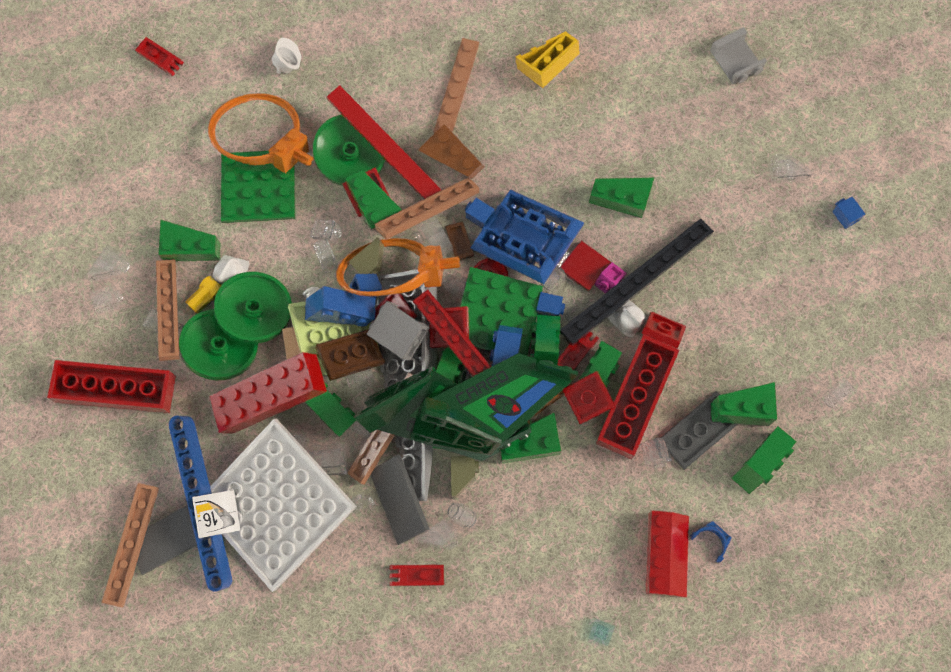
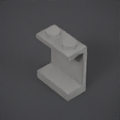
[710,27,767,84]
[367,301,430,360]

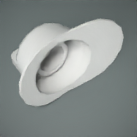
[272,38,301,74]
[212,255,249,286]
[608,300,647,337]

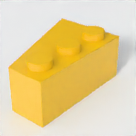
[515,31,580,88]

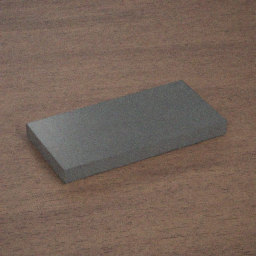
[658,391,738,470]
[371,455,430,545]
[137,505,210,575]

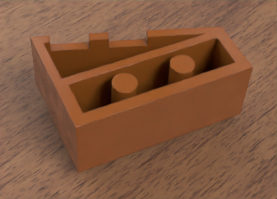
[418,124,485,179]

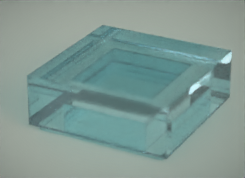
[588,619,615,646]

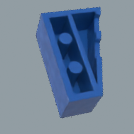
[305,286,375,327]
[490,325,523,366]

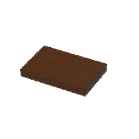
[315,329,385,381]

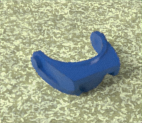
[690,521,732,563]

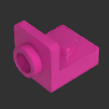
[595,262,627,294]

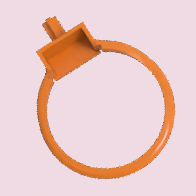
[208,93,314,173]
[336,238,460,297]

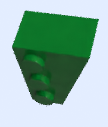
[158,219,221,262]
[305,382,356,437]

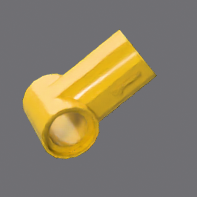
[185,276,221,314]

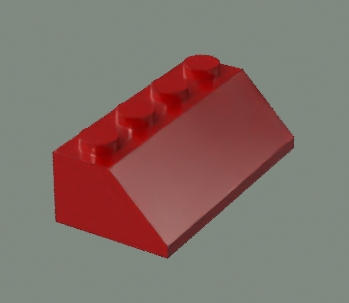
[646,510,689,598]

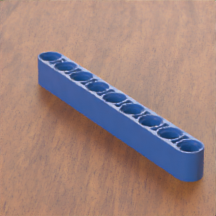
[169,415,232,592]

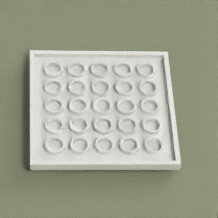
[210,419,357,592]

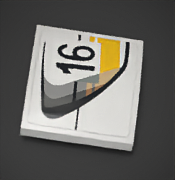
[192,491,240,538]

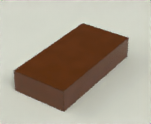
[445,221,474,261]

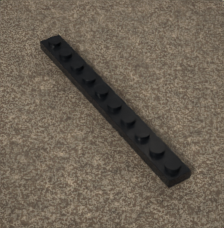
[560,219,714,346]

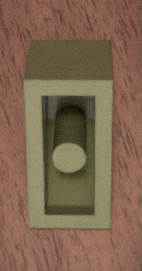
[349,237,384,276]
[451,456,479,499]

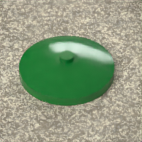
[313,114,385,186]
[214,272,292,344]
[179,309,258,381]

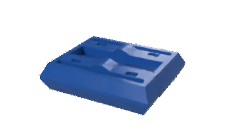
[471,189,584,284]

